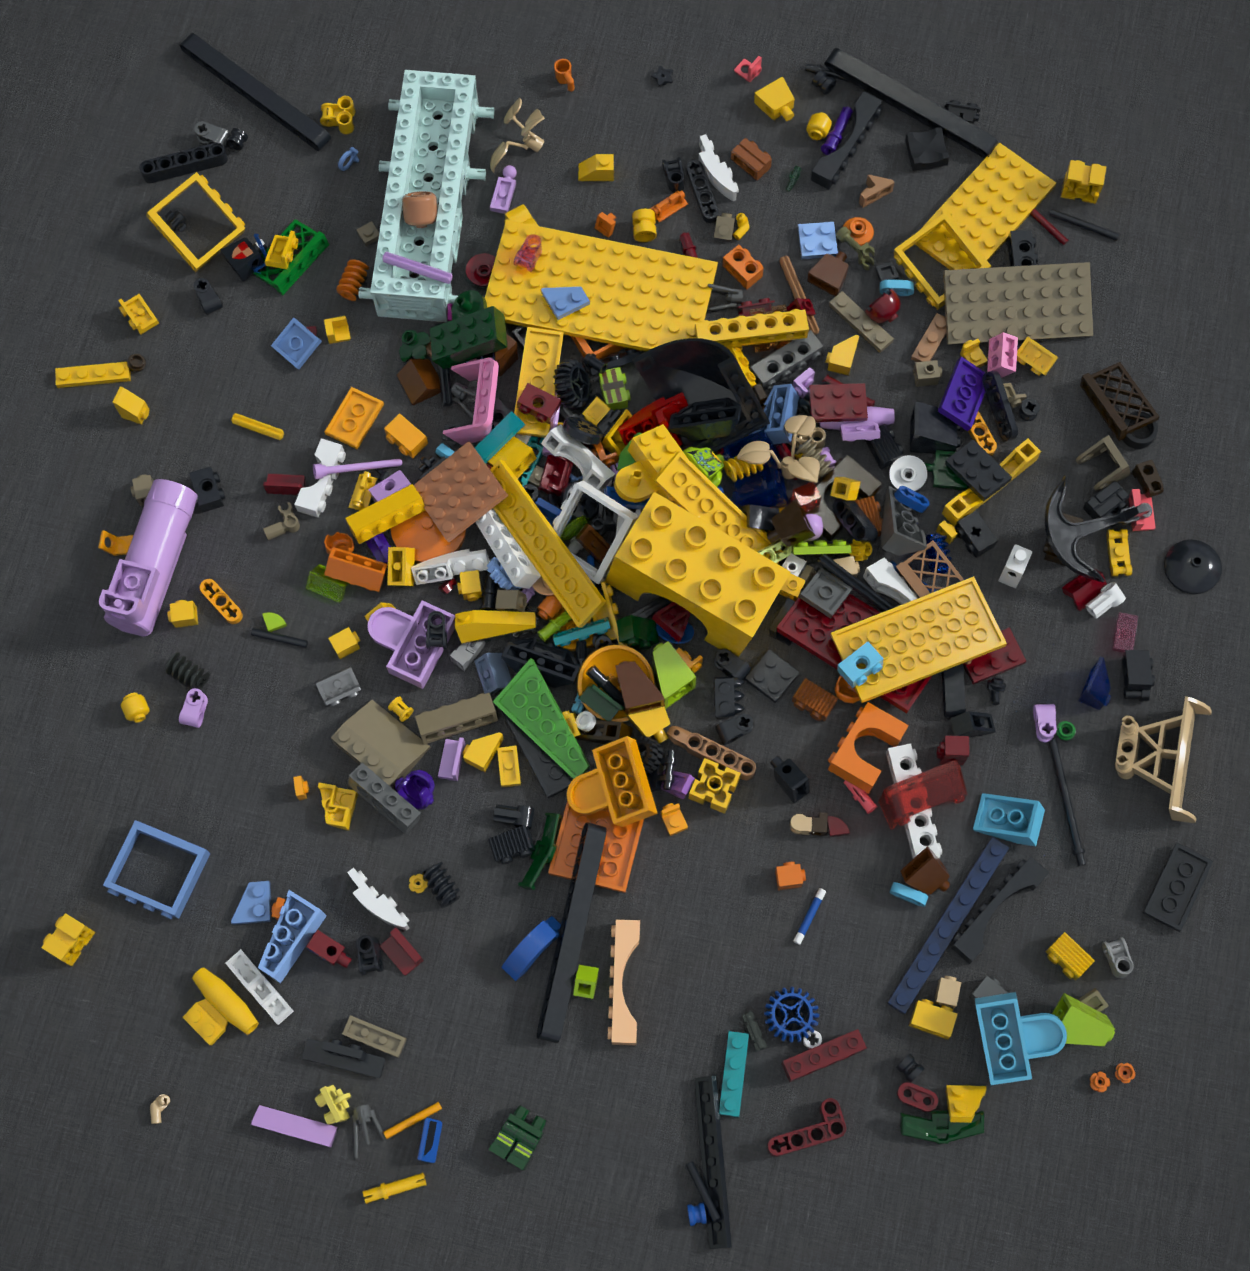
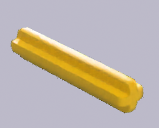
[231,413,284,440]

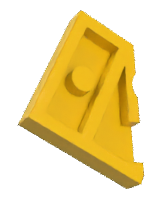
[946,1085,986,1123]

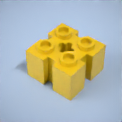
[1061,160,1106,204]
[689,758,741,814]
[41,913,95,966]

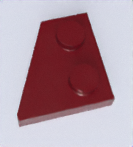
[652,602,691,642]

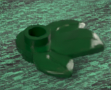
[399,330,431,362]

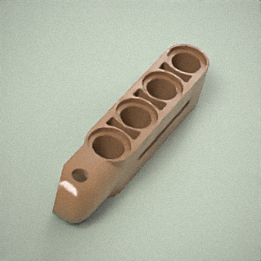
[666,726,756,780]

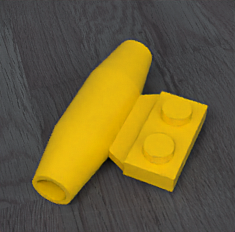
[183,967,259,1045]

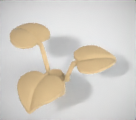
[490,98,545,173]
[737,415,820,483]

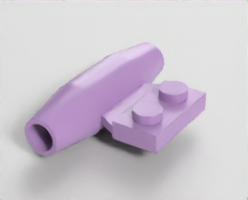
[819,406,895,442]

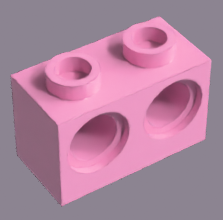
[987,332,1018,378]

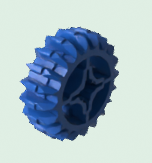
[764,987,819,1043]

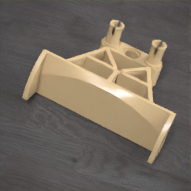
[1115,696,1212,823]

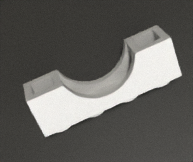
[541,424,615,491]
[294,439,346,518]

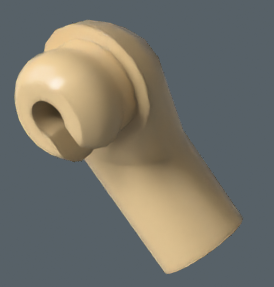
[150,1094,170,1124]

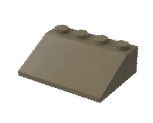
[331,700,431,789]

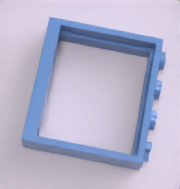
[103,820,210,919]

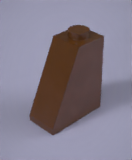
[615,661,665,715]

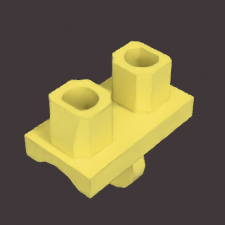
[315,1085,351,1125]

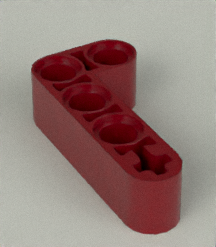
[767,1098,846,1157]

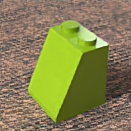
[652,641,696,709]
[1052,993,1115,1046]

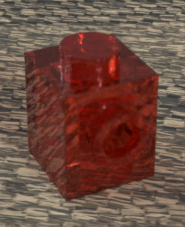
[790,482,821,512]

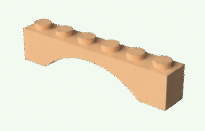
[608,920,640,1045]

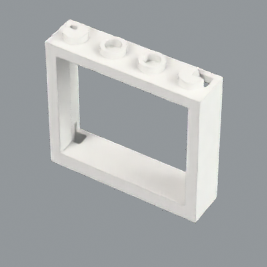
[552,481,639,584]

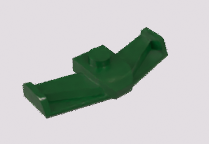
[518,812,562,890]
[900,1110,984,1144]

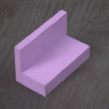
[438,738,465,781]

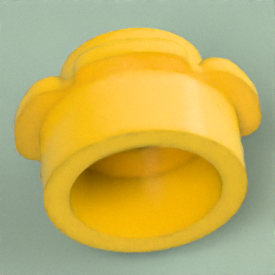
[409,874,428,893]

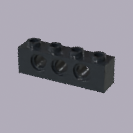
[1007,230,1038,267]

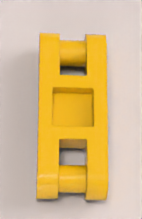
[1106,529,1132,576]

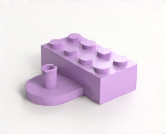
[368,601,455,689]

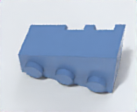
[749,384,799,445]

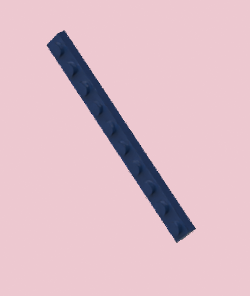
[887,837,1009,1015]

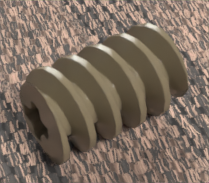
[796,437,835,478]

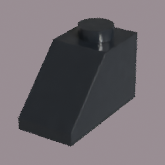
[950,711,996,738]

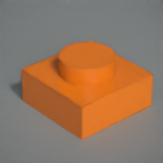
[271,897,286,920]

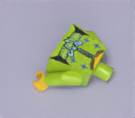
[683,447,724,487]

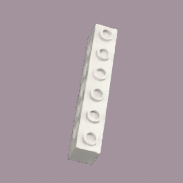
[476,508,541,589]
[886,744,942,859]

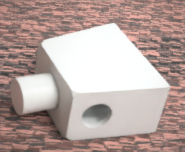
[998,544,1032,589]

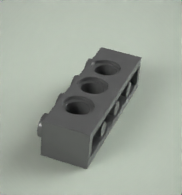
[750,330,824,390]
[347,763,421,835]

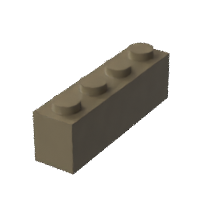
[415,693,498,745]

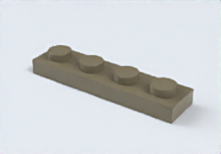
[829,291,894,353]

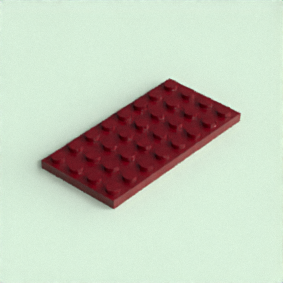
[776,575,933,714]

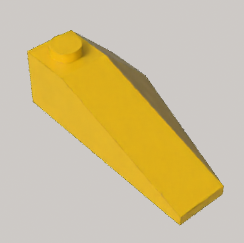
[455,610,536,643]

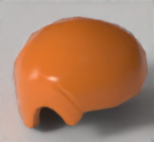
[324,531,354,555]
[835,675,860,704]

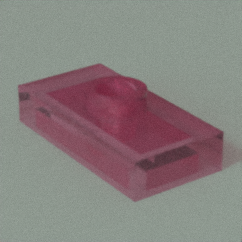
[1112,612,1138,653]

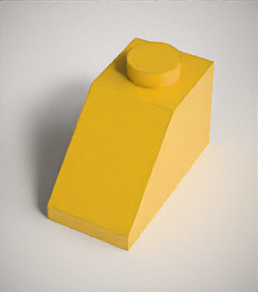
[578,154,614,181]
[825,335,859,376]
[112,386,149,424]
[462,732,504,772]

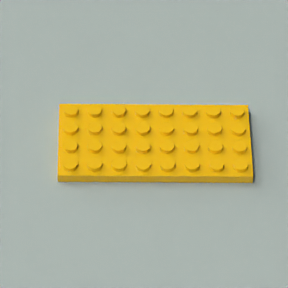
[915,143,1056,270]
[831,576,1007,703]

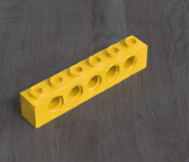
[694,309,809,348]

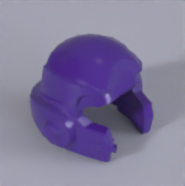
[395,770,435,810]

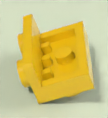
[265,231,298,269]
[118,294,159,335]
[1017,337,1059,376]

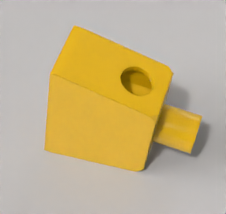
[754,77,795,121]
[625,707,670,744]

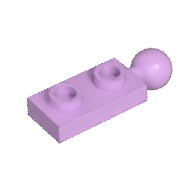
[490,165,517,214]

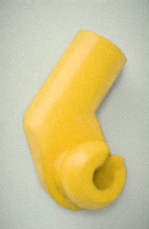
[733,213,750,240]

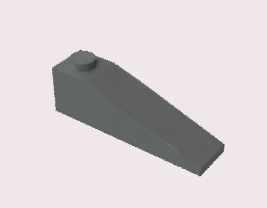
[881,486,927,556]

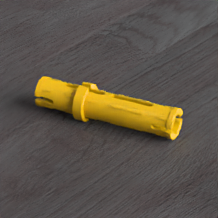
[362,1172,427,1204]

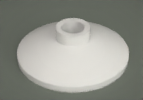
[889,455,927,491]

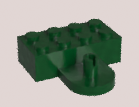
[430,290,507,369]

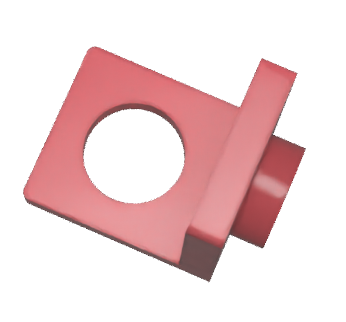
[734,56,762,82]

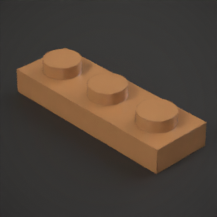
[911,313,946,362]

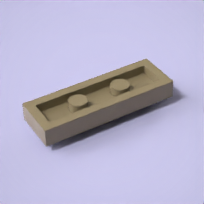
[342,1015,407,1058]

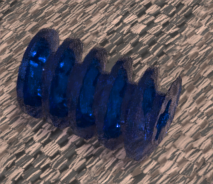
[925,534,953,576]

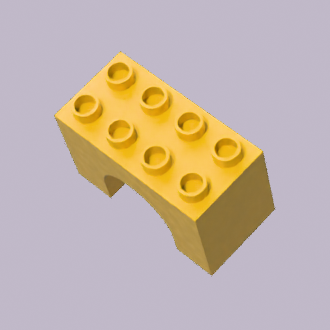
[605,492,790,657]

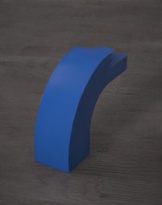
[501,916,561,981]

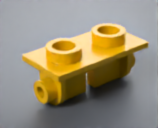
[348,471,377,511]

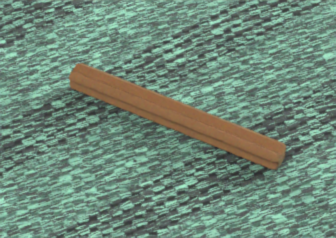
[780,256,819,335]

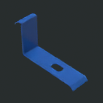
[253,234,267,274]

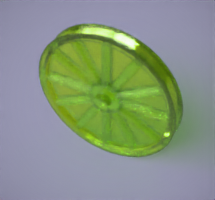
[560,516,589,541]

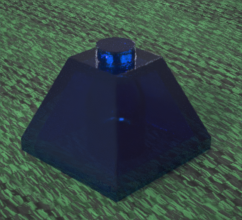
[1078,656,1111,710]

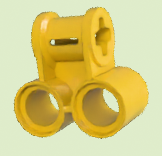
[320,96,355,134]

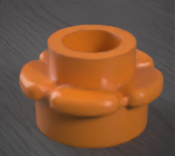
[1115,1063,1135,1083]
[1090,1072,1110,1092]

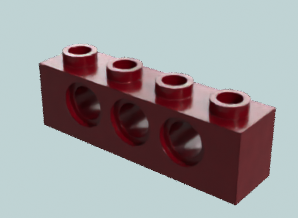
[781,1029,867,1083]

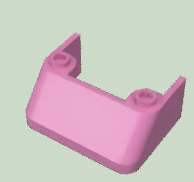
[443,358,499,445]

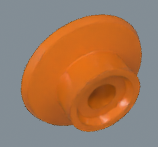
[843,217,874,246]

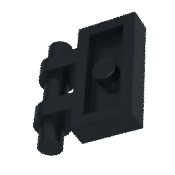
[645,750,676,792]

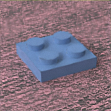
[271,317,322,369]

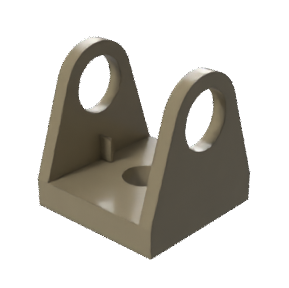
[1075,435,1131,492]

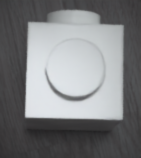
[782,553,807,577]

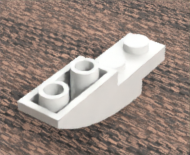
[699,134,739,201]
[411,549,490,585]
[347,868,409,931]

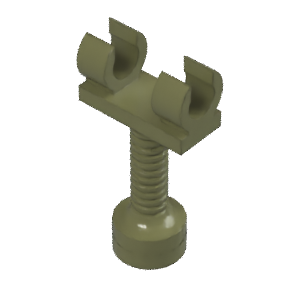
[836,227,875,270]

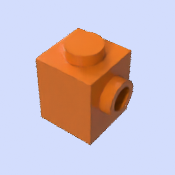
[775,862,806,890]

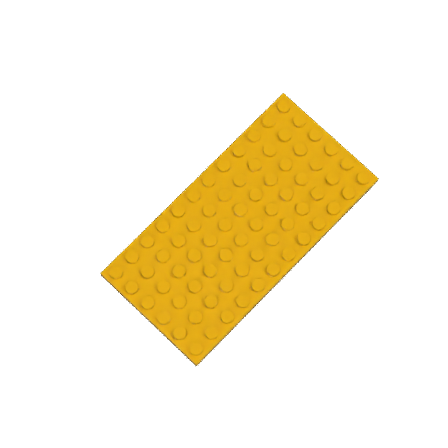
[485,220,718,351]

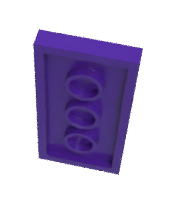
[938,356,985,431]

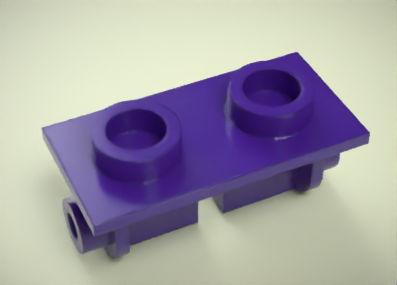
[366,533,390,571]

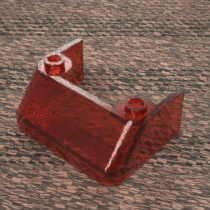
[878,760,967,830]

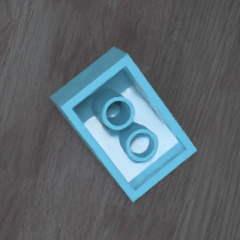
[973,793,1045,846]

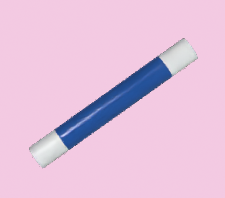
[793,888,826,945]

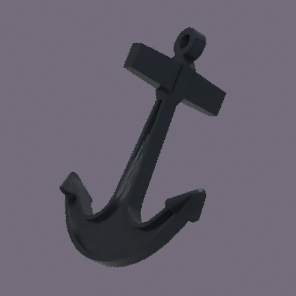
[1044,476,1152,582]

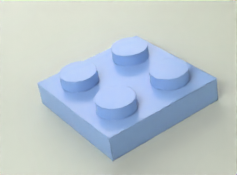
[798,222,838,260]

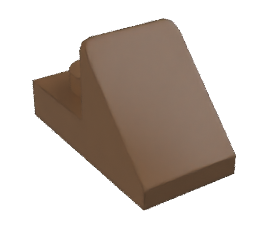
[859,175,895,208]

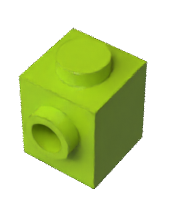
[573,965,599,999]

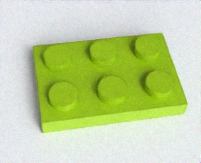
[791,539,851,555]

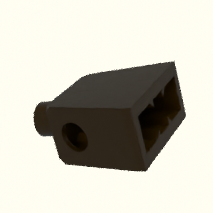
[766,500,816,547]

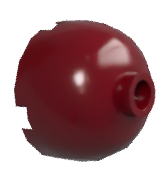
[864,288,901,323]

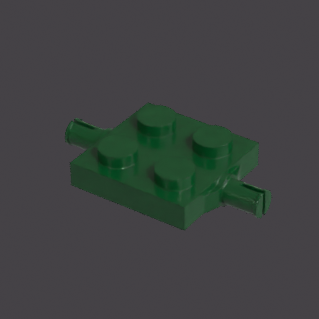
[924,450,969,490]

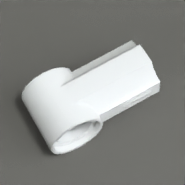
[1086,582,1126,619]

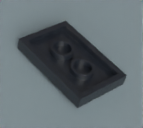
[945,440,1012,502]

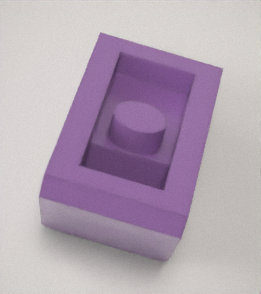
[661,770,695,799]

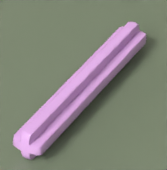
[382,252,453,284]

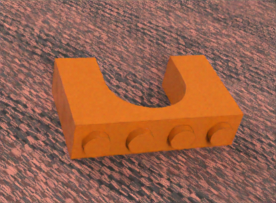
[828,702,909,794]

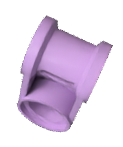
[179,688,208,728]
[1033,704,1057,743]

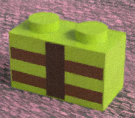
[599,367,631,411]

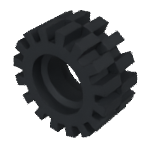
[635,736,663,774]

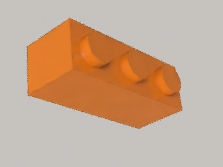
[324,547,388,592]

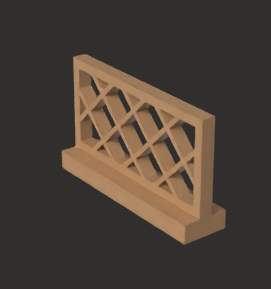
[896,540,964,598]

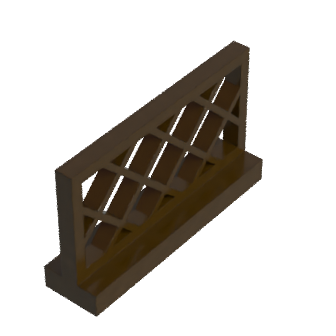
[1080,362,1159,441]

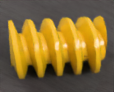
[723,455,765,482]

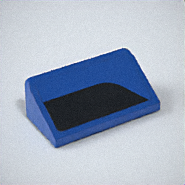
[417,1118,442,1163]

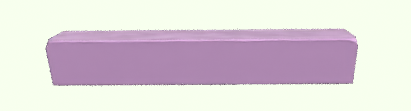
[251,1105,338,1148]

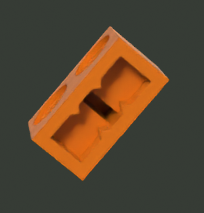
[722,245,764,290]

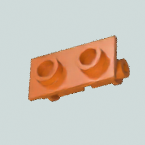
[650,190,688,223]

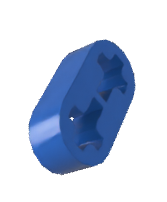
[894,486,930,513]

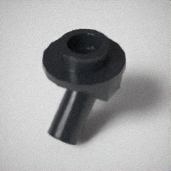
[987,677,1006,705]

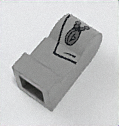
[450,639,486,672]

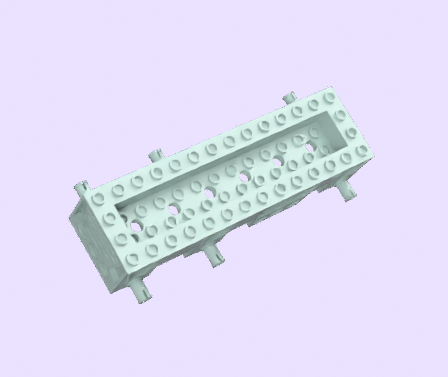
[359,70,495,322]

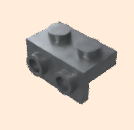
[315,667,361,707]

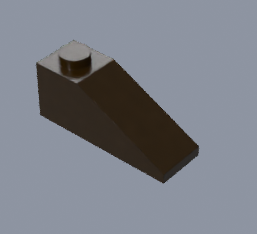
[575,720,633,744]

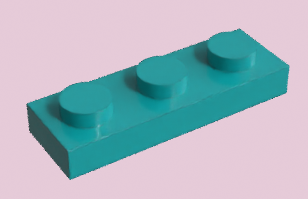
[553,617,611,646]

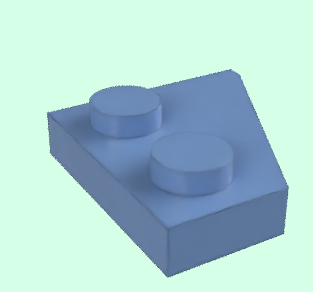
[541,287,590,320]
[231,881,271,925]

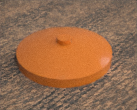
[391,510,466,564]

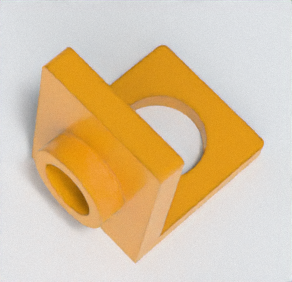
[98,530,133,556]

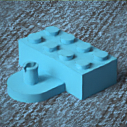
[975,992,1067,1085]

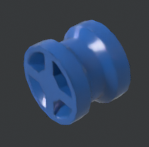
[687,1202,707,1226]

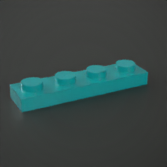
[719,1031,749,1117]

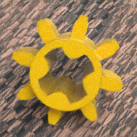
[849,539,872,561]

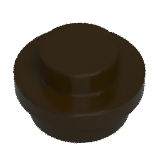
[127,354,146,372]

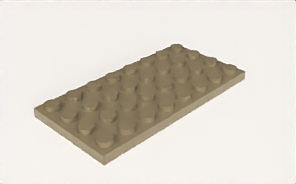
[943,262,1093,345]

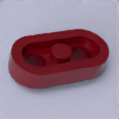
[897,1082,938,1112]

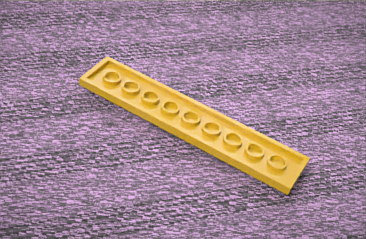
[490,459,606,628]

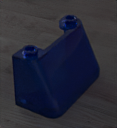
[722,430,789,507]

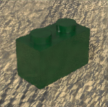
[616,615,659,650]

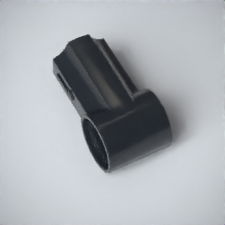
[494,804,535,829]

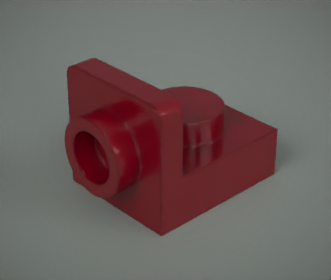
[784,298,816,326]

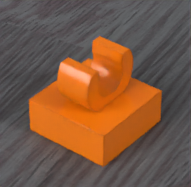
[594,212,616,238]

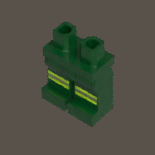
[488,1105,546,1171]

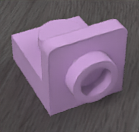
[793,367,815,399]

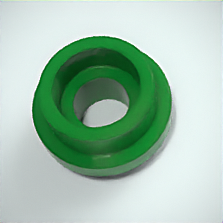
[1056,721,1076,741]

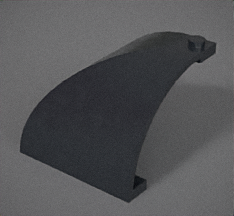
[632,338,770,452]

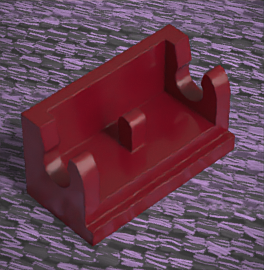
[538,455,573,496]

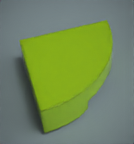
[262,612,287,632]

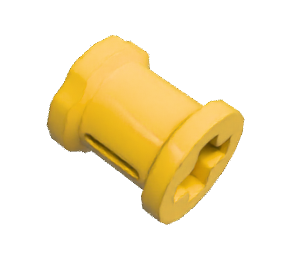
[388,696,414,722]

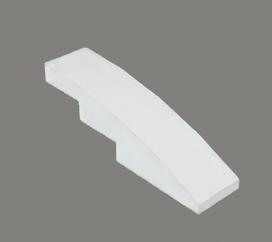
[225,949,294,1025]

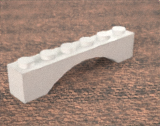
[863,557,918,605]

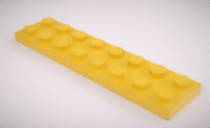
[653,451,784,564]

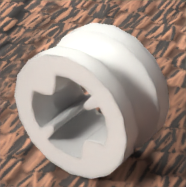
[803,1031,822,1049]

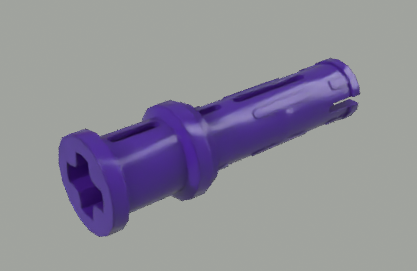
[821,107,853,155]

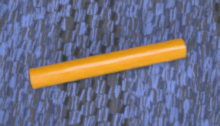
[383,1102,442,1139]

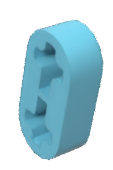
[880,280,914,296]
[889,882,928,907]

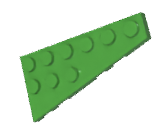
[493,658,590,779]

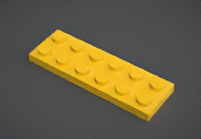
[514,327,564,438]

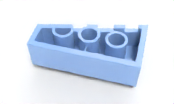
[258,890,327,984]

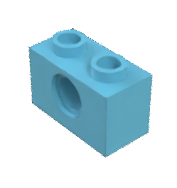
[837,642,883,688]

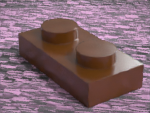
[575,524,610,564]

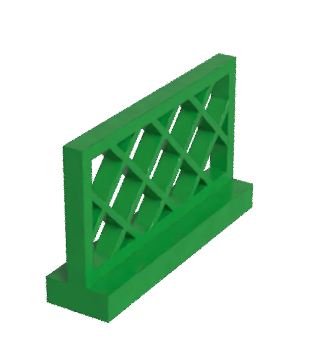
[253,219,329,295]

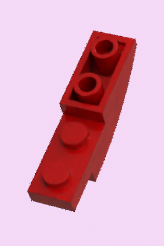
[618,392,688,446]

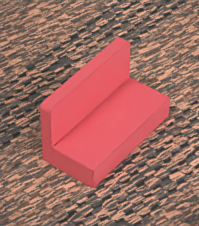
[1128,489,1156,531]

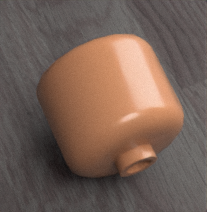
[402,191,438,228]

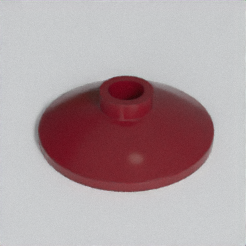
[466,253,496,287]

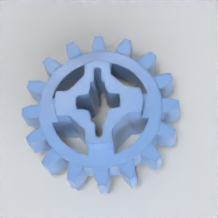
[487,557,522,590]

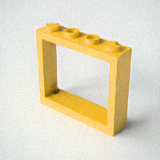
[146,172,245,272]
[893,211,991,310]

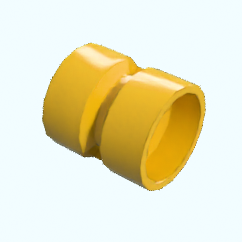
[632,208,657,242]

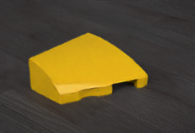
[318,783,358,830]

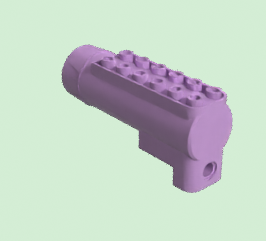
[99,479,198,636]

